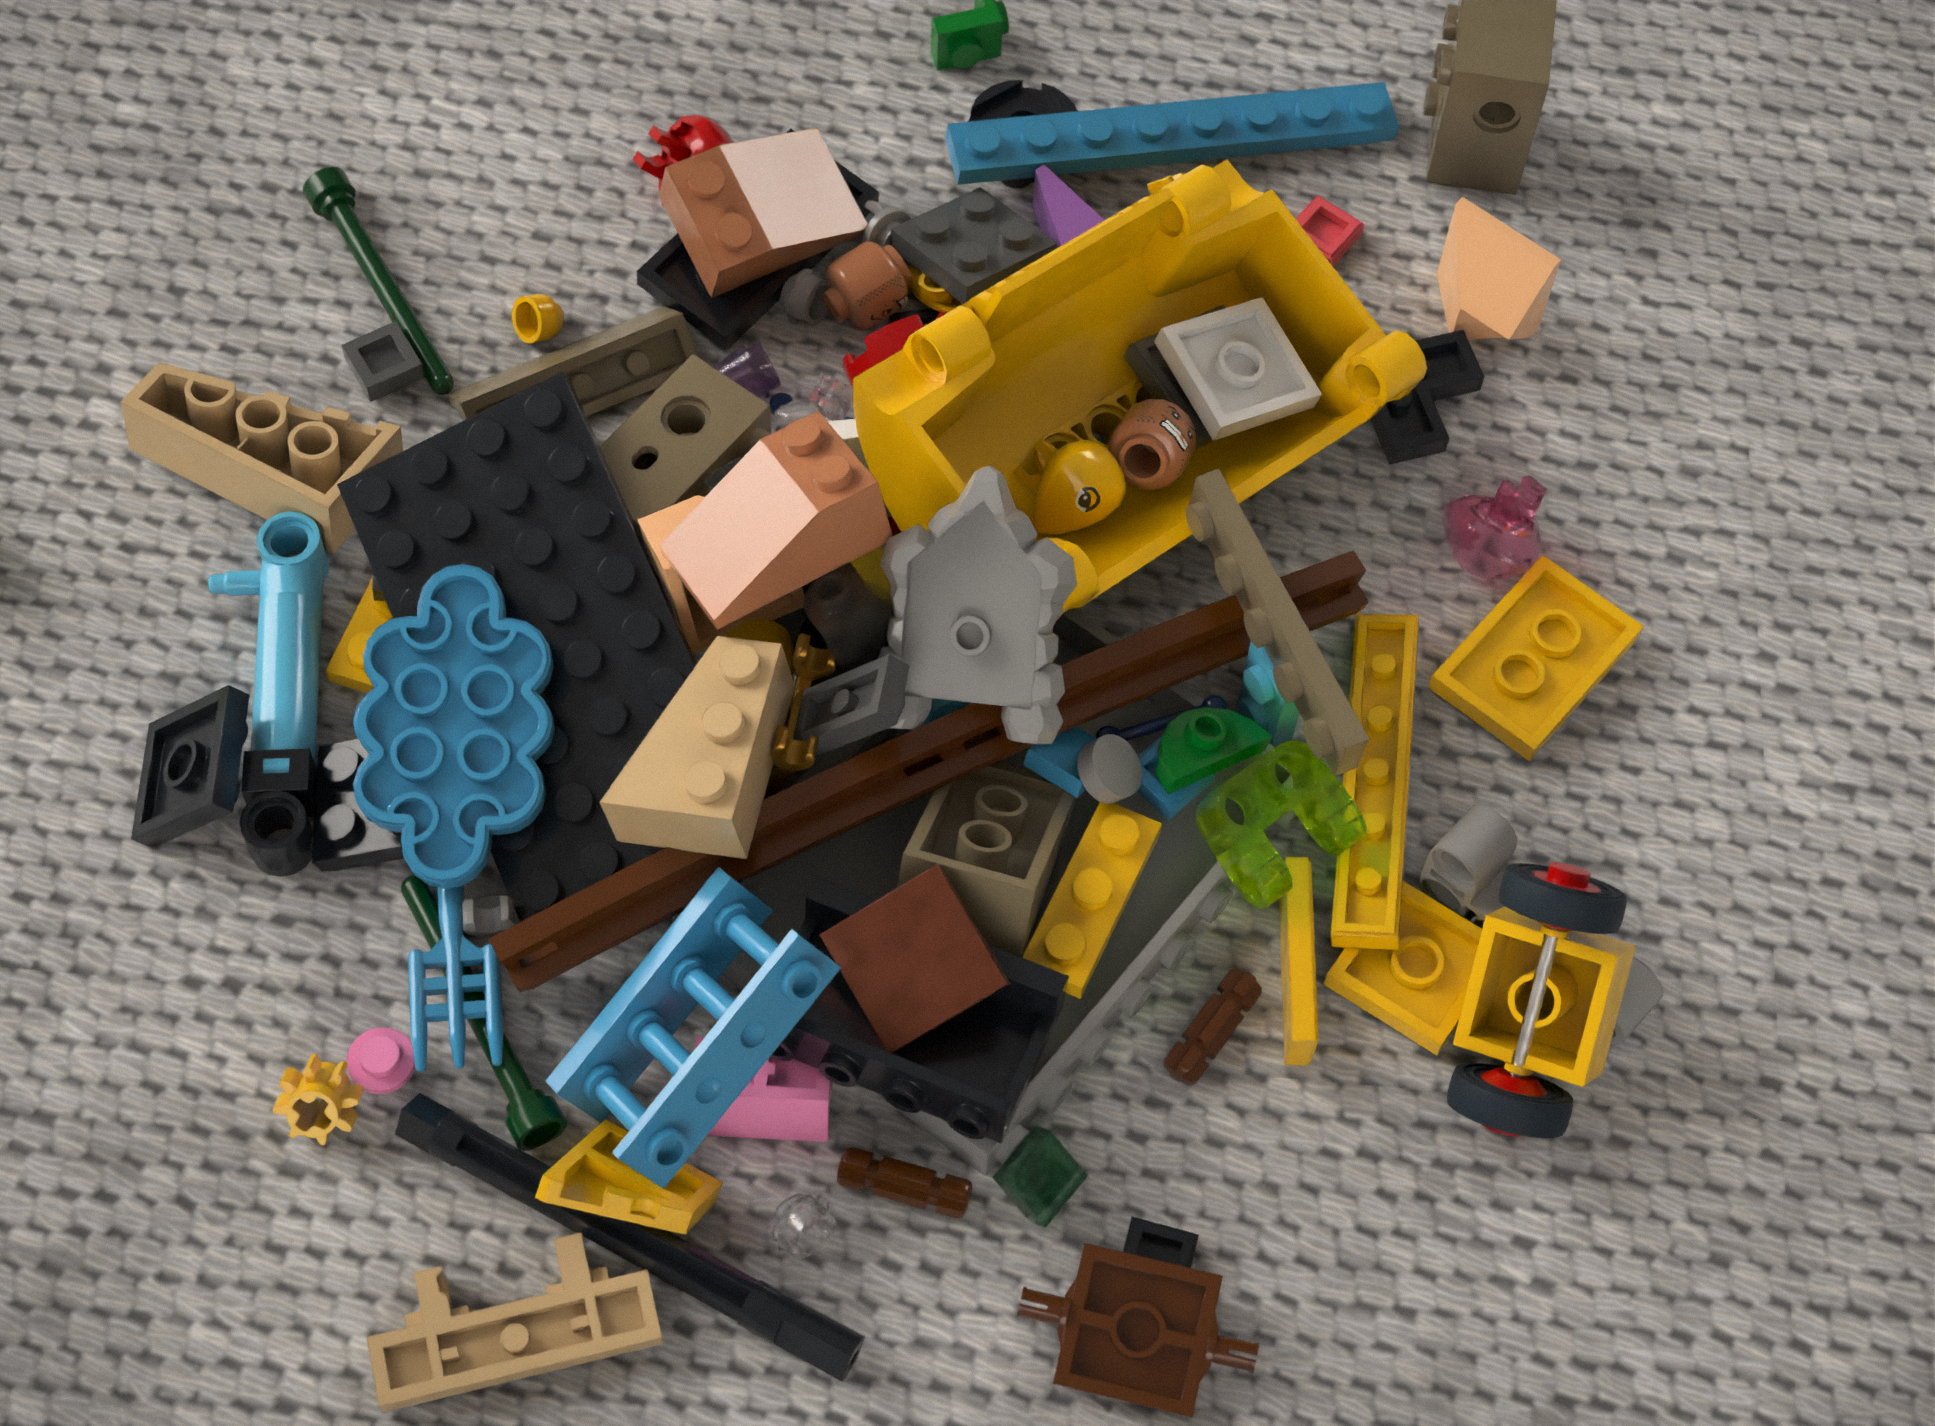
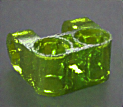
[1196,741,1367,909]

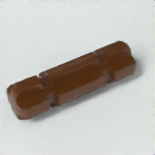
[1163,968,1262,1086]
[837,1147,972,1219]

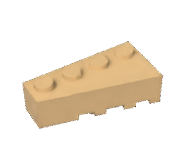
[121,362,403,554]

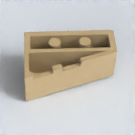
[600,636,795,859]

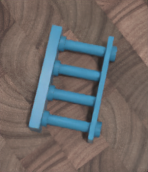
[545,867,841,1189]

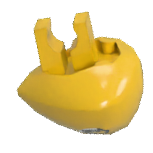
[1013,439,1127,535]

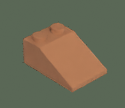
[659,128,868,298]
[659,411,893,630]

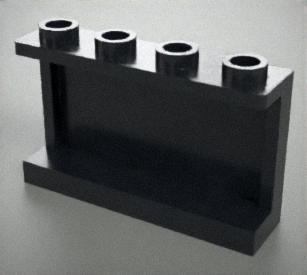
[770,876,1069,1144]

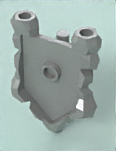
[878,465,1077,744]

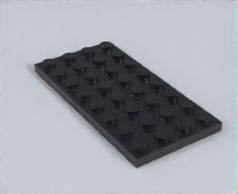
[337,371,697,922]

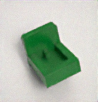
[930,0,1009,70]

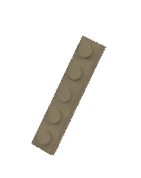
[1186,469,1369,777]

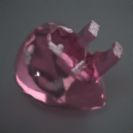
[1443,475,1547,579]

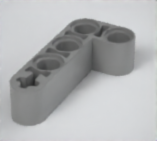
[1418,804,1664,1045]

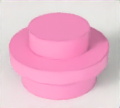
[346,1027,415,1094]

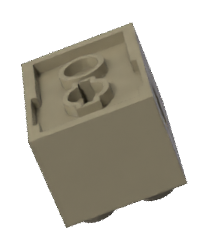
[1423,0,1557,195]
[600,354,771,550]

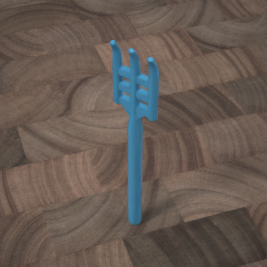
[408,886,504,1072]

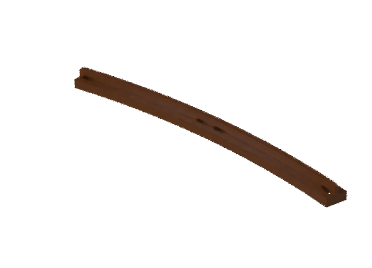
[489,550,1369,992]

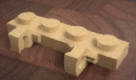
[366,1233,664,1413]

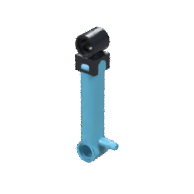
[208,511,329,877]

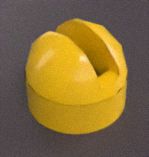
[512,294,564,344]

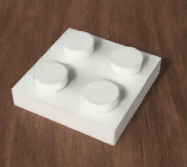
[1154,297,1322,441]

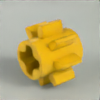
[273,1053,364,1145]

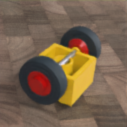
[1447,862,1637,1138]

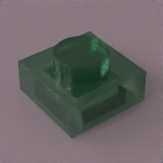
[992,1126,1088,1228]

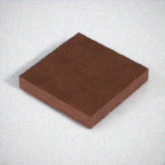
[820,864,1010,1054]

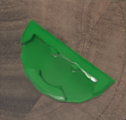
[1156,707,1273,794]

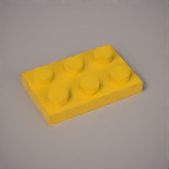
[1428,555,1644,762]

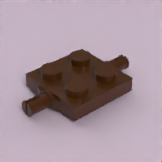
[1017,1243,1259,1417]

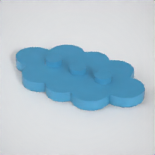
[353,564,555,889]

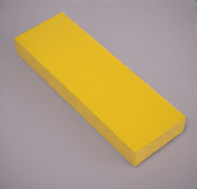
[1278,856,1319,1065]

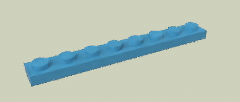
[945,82,1400,185]

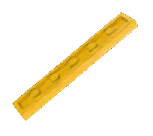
[1331,614,1419,950]

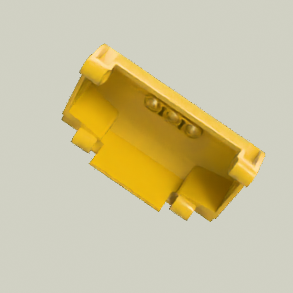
[853,159,1427,624]

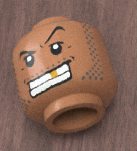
[821,241,913,330]
[1109,399,1196,490]

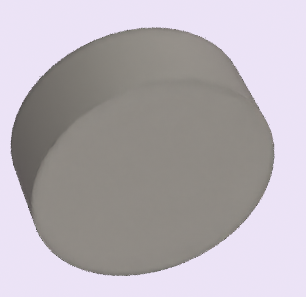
[1077,734,1142,804]

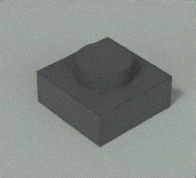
[341,321,425,402]

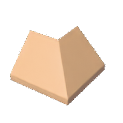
[1437,197,1561,340]

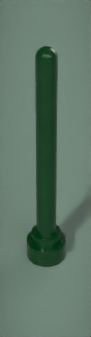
[303,167,454,395]
[401,875,567,1151]

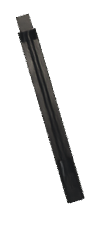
[395,1093,865,1381]

